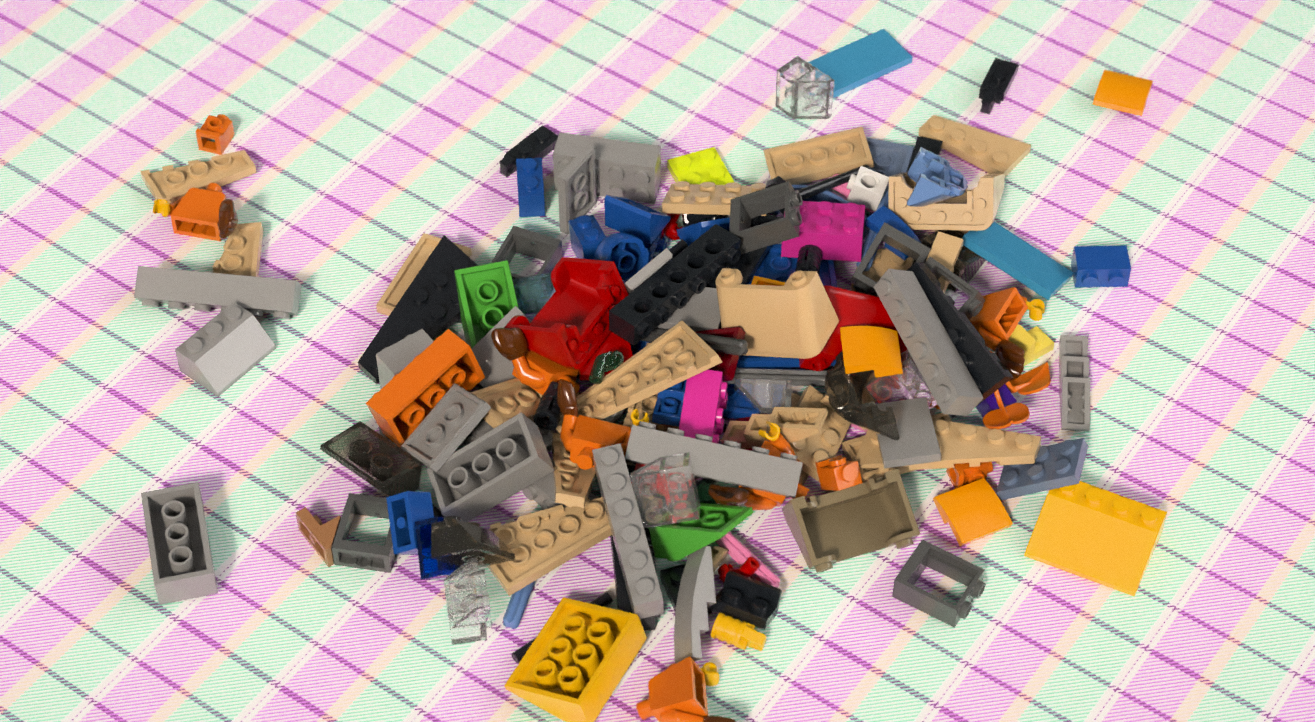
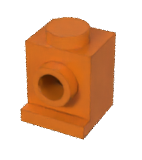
[196,114,234,155]
[815,455,862,491]
[946,462,993,489]

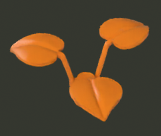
[924,351,1051,429]

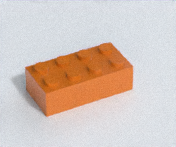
[366,329,485,447]

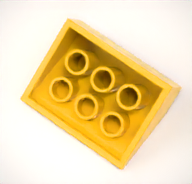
[1024,481,1167,597]
[504,597,647,722]

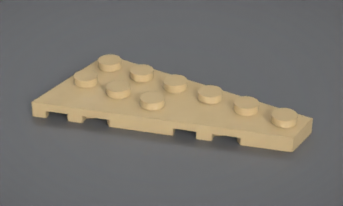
[547,321,722,434]
[855,418,1041,473]
[464,482,658,596]

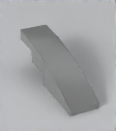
[1059,335,1090,432]
[674,546,716,663]

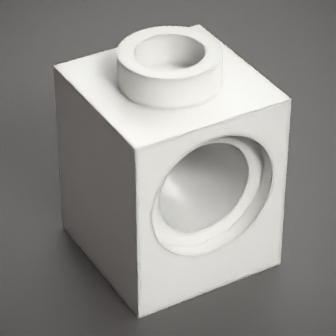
[846,166,889,211]

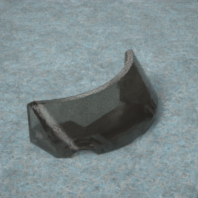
[825,351,900,441]

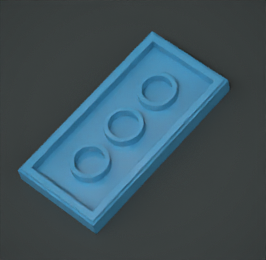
[803,29,912,99]
[962,222,1074,300]

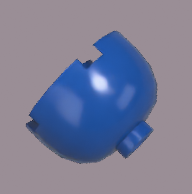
[594,232,649,284]

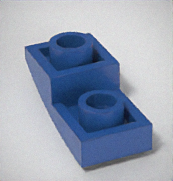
[865,205,922,261]
[652,379,687,427]

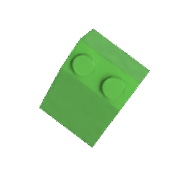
[454,260,518,349]
[648,501,753,562]

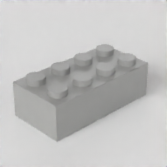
[553,132,661,204]
[426,412,555,527]
[141,482,218,605]

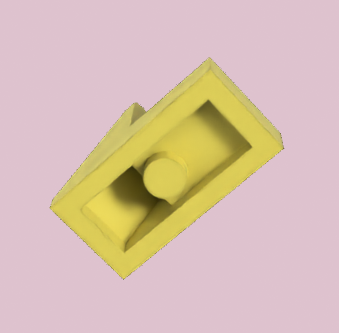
[1008,325,1054,366]

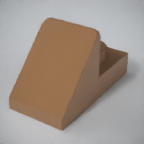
[296,507,341,567]

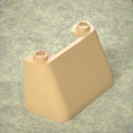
[889,172,1005,231]
[715,268,839,359]

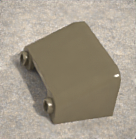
[782,469,920,573]

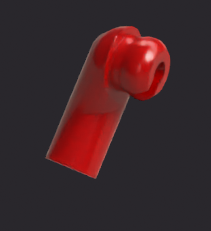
[662,213,682,240]
[718,557,760,583]

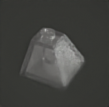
[734,379,792,414]

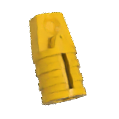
[711,612,766,651]

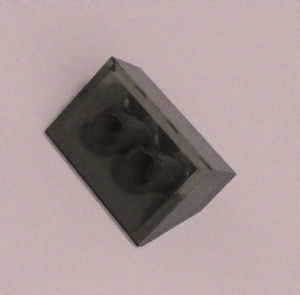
[320,421,422,496]

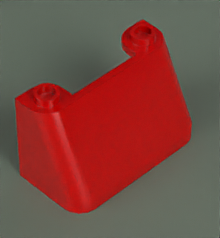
[504,257,628,370]
[799,285,911,390]

